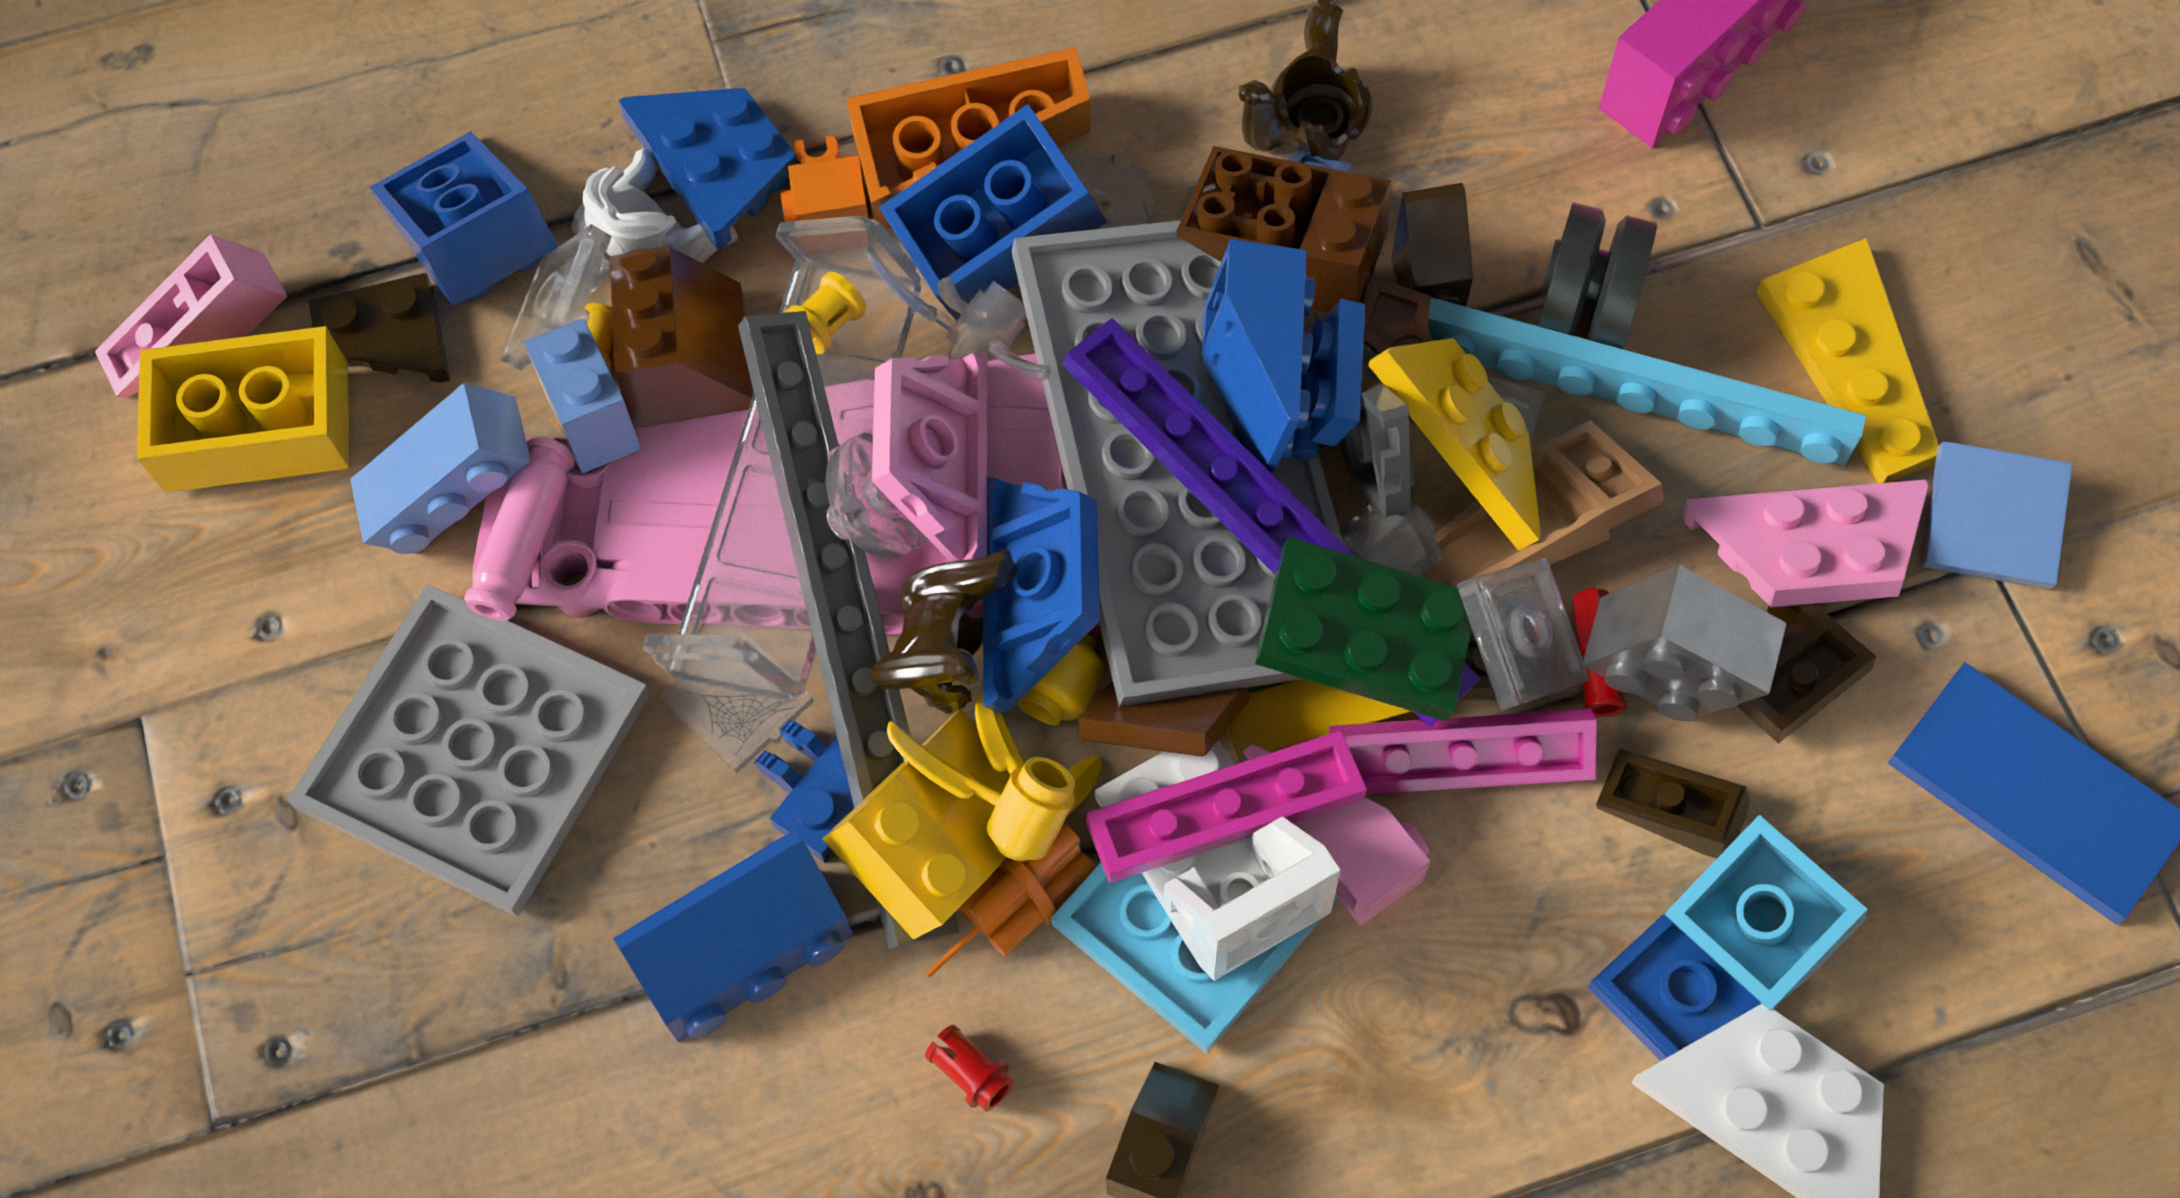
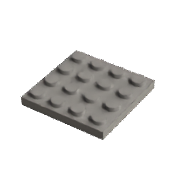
[287,584,651,917]

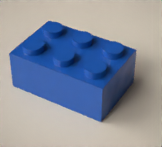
[879,104,1107,324]

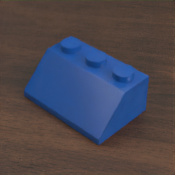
[613,829,853,1042]

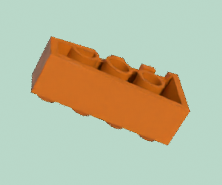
[846,47,1090,234]

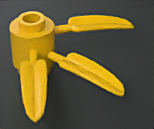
[887,691,1102,861]

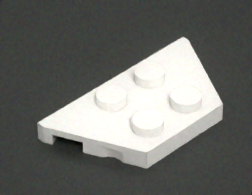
[1631,1004,1884,1198]

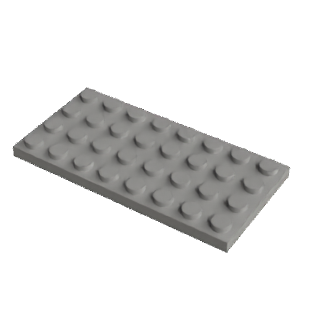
[1011,220,1344,707]

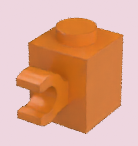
[780,135,872,248]

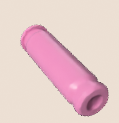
[464,437,576,621]

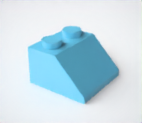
[1665,815,1868,1011]

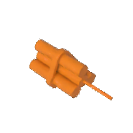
[925,823,1096,978]

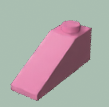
[95,234,287,398]
[1241,744,1430,926]

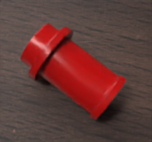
[925,1025,1014,1112]

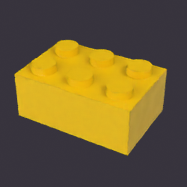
[137,326,349,493]

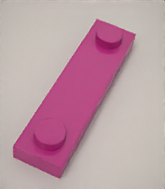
[1329,709,1597,795]
[1086,730,1367,884]

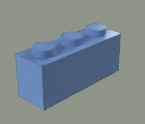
[350,383,531,554]

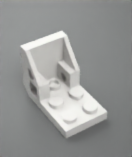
[1095,740,1341,981]

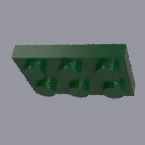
[1254,536,1478,722]

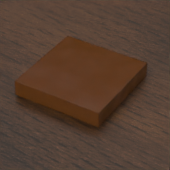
[1078,681,1249,757]

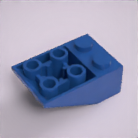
[1201,239,1315,474]

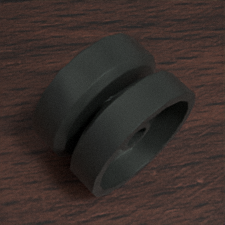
[1538,202,1657,349]

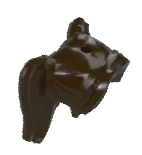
[1238,0,1372,160]
[870,549,1016,714]

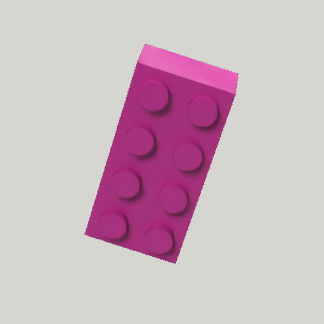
[1599,0,1807,148]

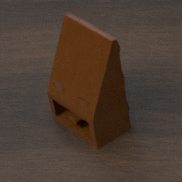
[1177,146,1391,313]

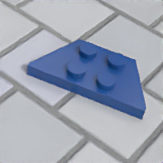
[618,88,798,249]
[983,477,1100,714]

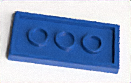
[1888,662,2180,925]

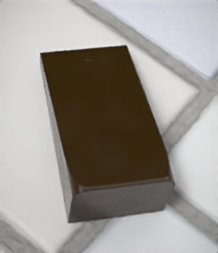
[1596,748,1749,859]

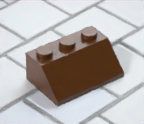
[609,246,755,429]

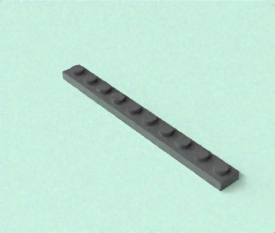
[738,311,959,950]

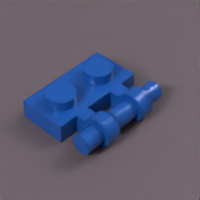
[1292,299,1365,460]

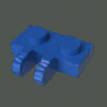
[753,719,854,863]

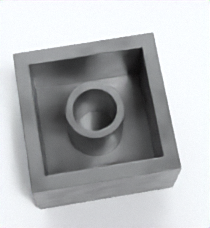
[1582,565,1786,721]

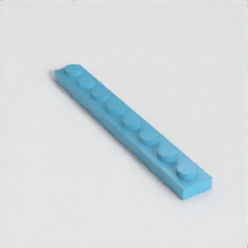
[1427,297,1866,466]

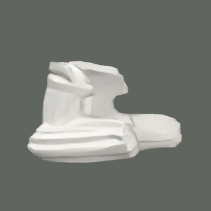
[572,148,738,263]

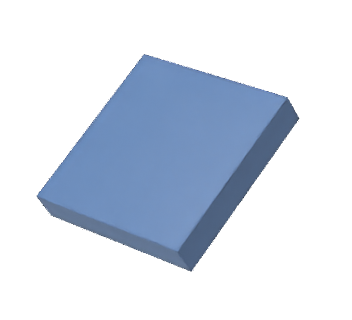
[1921,441,2072,589]

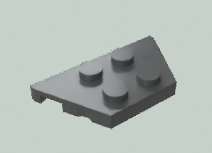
[1340,366,1415,517]

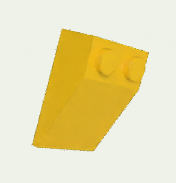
[822,709,1010,939]

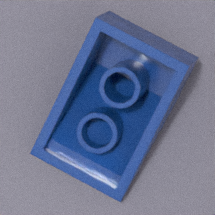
[369,131,558,306]

